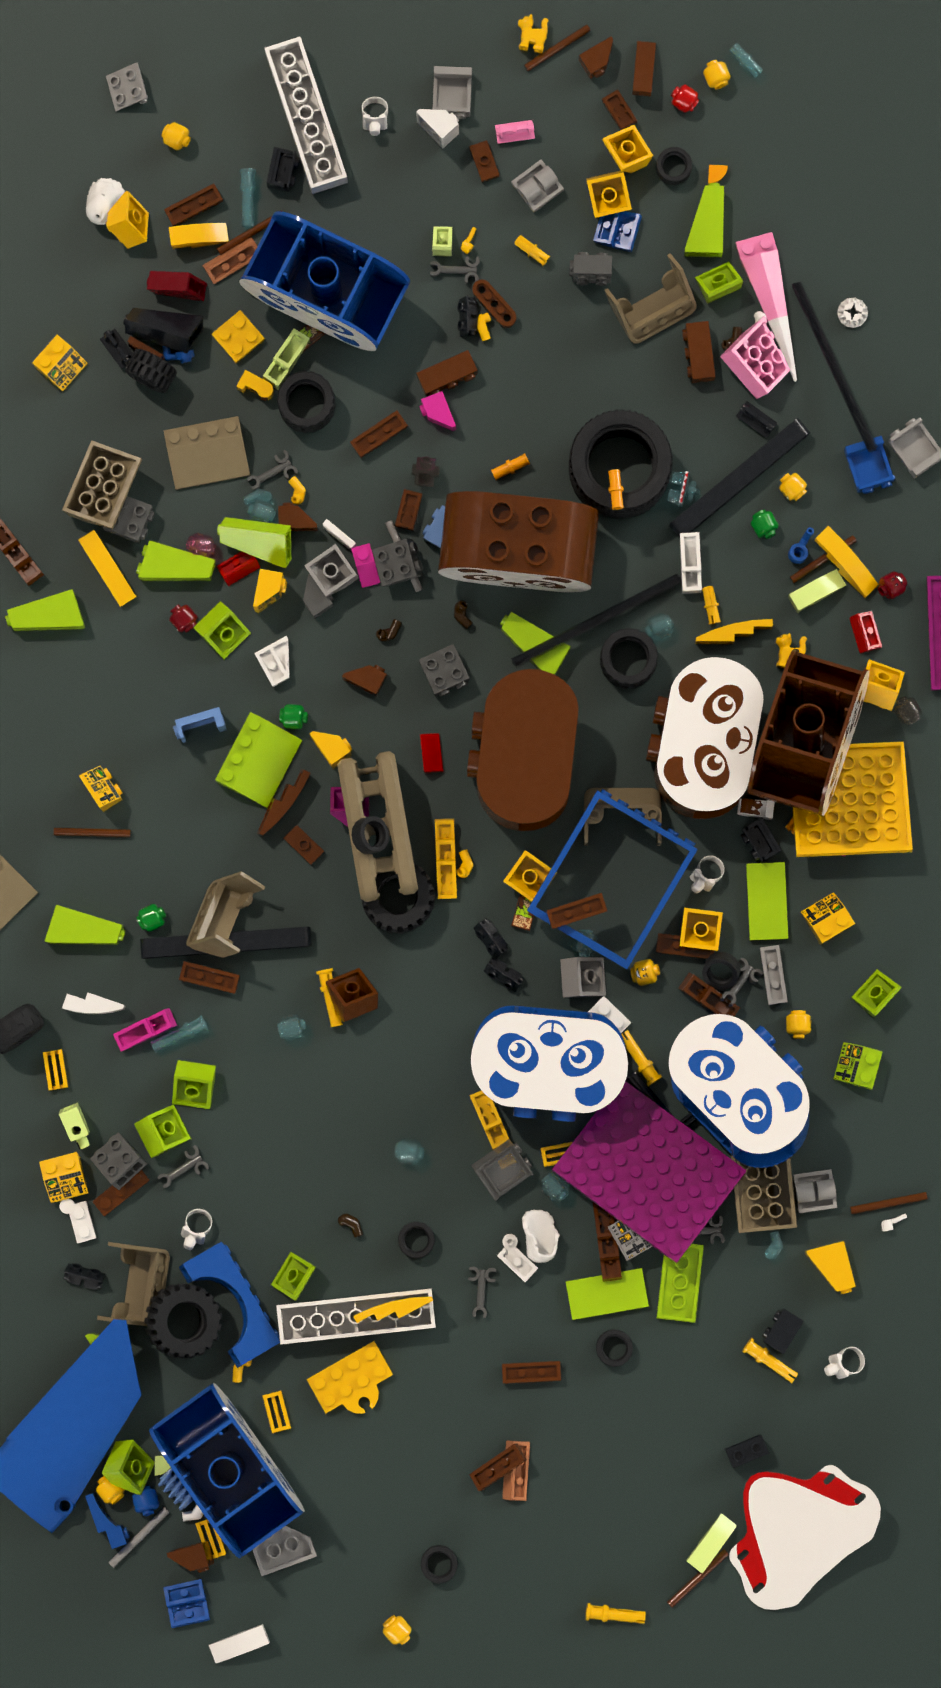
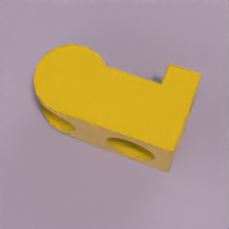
[236,370,274,401]

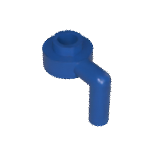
[162,346,195,363]
[788,528,814,564]

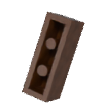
[682,321,715,383]
[416,350,478,397]

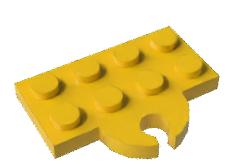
[306,1341,393,1414]

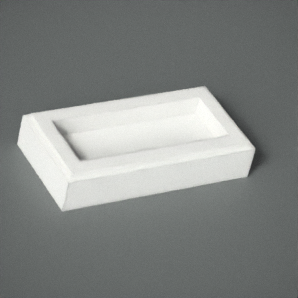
[323,519,356,551]

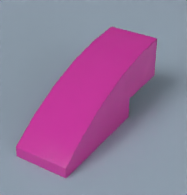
[113,1008,178,1052]

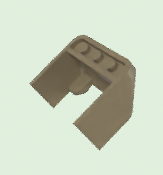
[604,253,697,344]
[584,788,662,846]
[186,871,265,958]
[97,1242,170,1326]

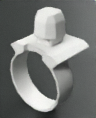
[362,97,388,136]
[690,856,724,893]
[181,1209,212,1250]
[824,1347,865,1379]

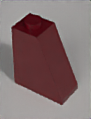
[147,271,207,301]

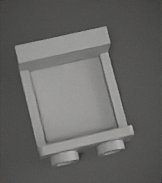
[432,66,472,119]
[888,418,941,479]

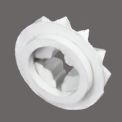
[837,297,868,328]

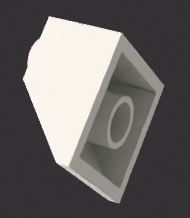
[416,109,459,149]

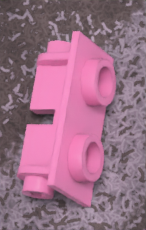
[495,120,535,144]

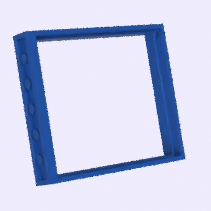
[527,789,698,969]

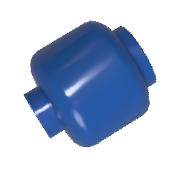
[132,1486,159,1516]

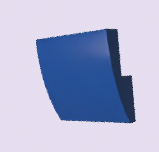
[593,211,642,252]
[163,1579,210,1628]

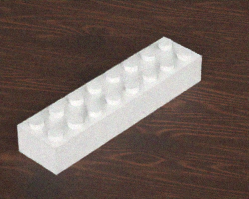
[265,37,348,194]
[276,1288,436,1344]

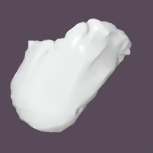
[86,178,125,225]
[522,1209,560,1263]

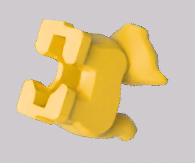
[518,14,549,54]
[775,633,807,668]

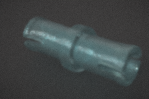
[729,43,764,78]

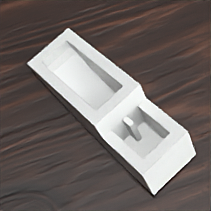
[680,532,702,594]
[62,993,126,1014]
[209,1624,270,1663]

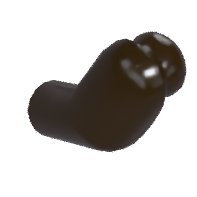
[721,327,742,351]
[454,600,473,630]
[376,619,402,642]
[338,1214,363,1238]

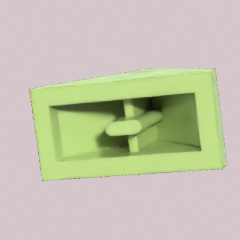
[432,227,452,256]

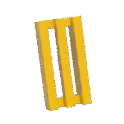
[43,1049,68,1091]
[541,1142,573,1167]
[262,1391,291,1433]
[195,1519,227,1559]

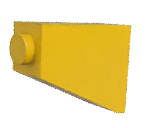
[805,1241,856,1294]

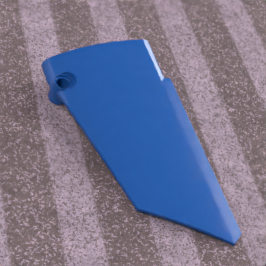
[0,1319,142,1533]

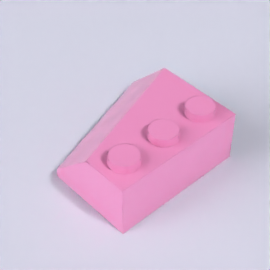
[720,316,790,399]

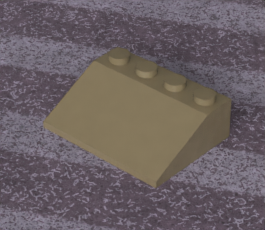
[163,416,250,490]
[62,440,142,529]
[0,854,38,930]
[731,1155,797,1233]

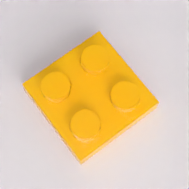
[212,310,265,364]

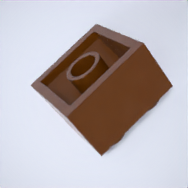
[326,968,378,1022]

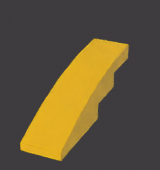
[814,526,879,598]
[78,530,136,607]
[695,619,773,644]
[435,819,457,899]
[469,1090,517,1169]
[353,1297,433,1323]

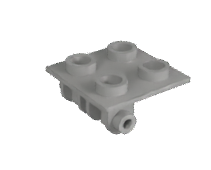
[106,62,148,112]

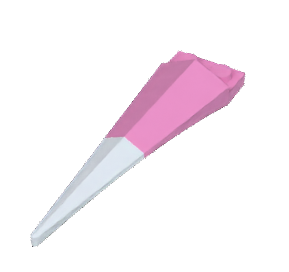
[735,232,797,382]

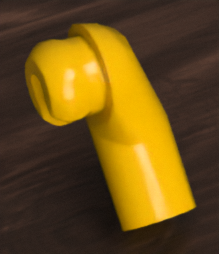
[477,312,491,341]
[288,476,306,504]
[457,849,474,878]
[232,1360,252,1383]

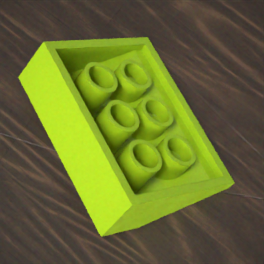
[215,712,302,808]

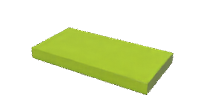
[746,862,788,941]
[656,1244,704,1323]
[565,1268,649,1320]

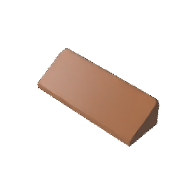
[203,237,257,284]
[503,1440,530,1501]

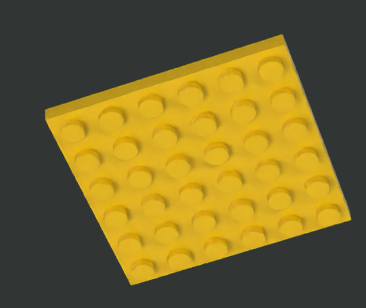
[793,742,913,857]

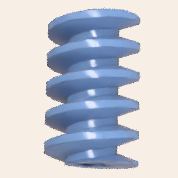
[158,1468,193,1510]

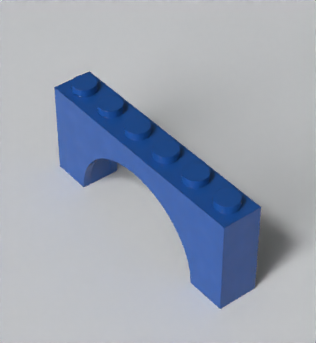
[179,1242,280,1368]

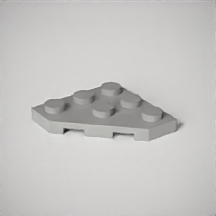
[253,1526,317,1576]

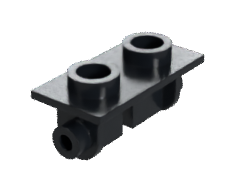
[457,295,478,337]
[100,329,133,370]
[736,401,777,438]
[474,918,509,959]
[483,958,524,992]
[63,1263,105,1290]

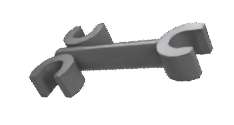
[430,256,480,284]
[247,450,298,491]
[720,958,763,1007]
[157,1145,209,1188]
[699,1216,725,1244]
[468,1266,496,1318]

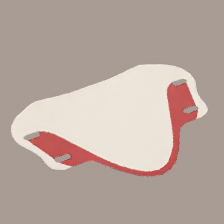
[729,1465,881,1610]

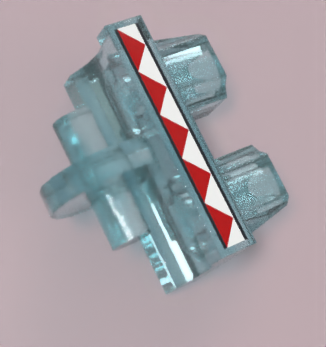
[667,470,700,508]

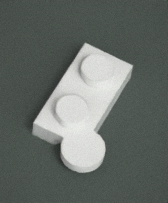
[59,1199,96,1244]
[497,1234,538,1282]

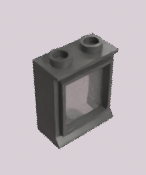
[471,1139,534,1201]

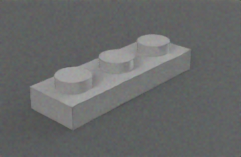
[760,945,788,1005]

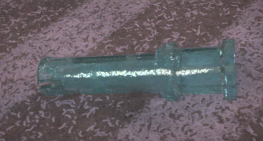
[239,168,256,227]
[150,1015,209,1052]

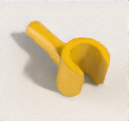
[461,227,477,254]

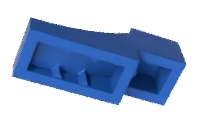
[85,1492,130,1549]

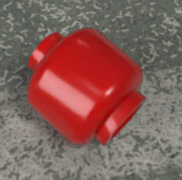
[670,84,699,113]

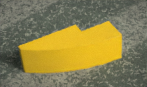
[169,223,229,249]

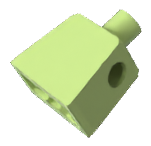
[59,1102,90,1149]

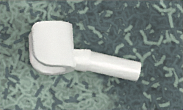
[881,1214,907,1231]

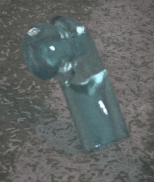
[243,489,272,506]
[765,1231,783,1259]

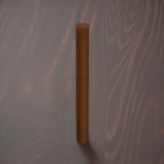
[524,24,591,71]
[216,210,282,255]
[790,535,857,583]
[54,828,131,837]
[850,1192,927,1214]
[667,1549,729,1608]

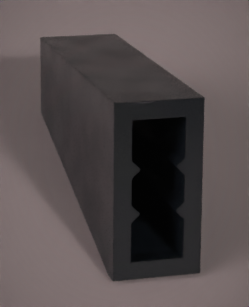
[123,308,203,353]

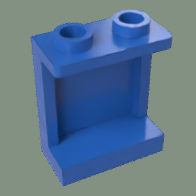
[844,435,895,494]

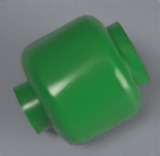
[750,509,779,539]
[279,704,308,729]
[136,904,166,932]

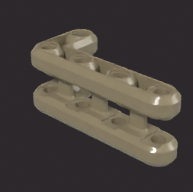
[337,751,418,902]

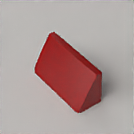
[216,551,260,586]
[850,611,882,653]
[420,733,443,773]

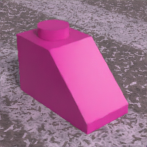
[419,391,456,431]
[351,543,380,588]

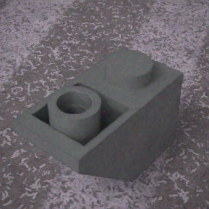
[303,573,334,619]

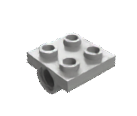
[511,159,564,212]
[793,1169,837,1213]

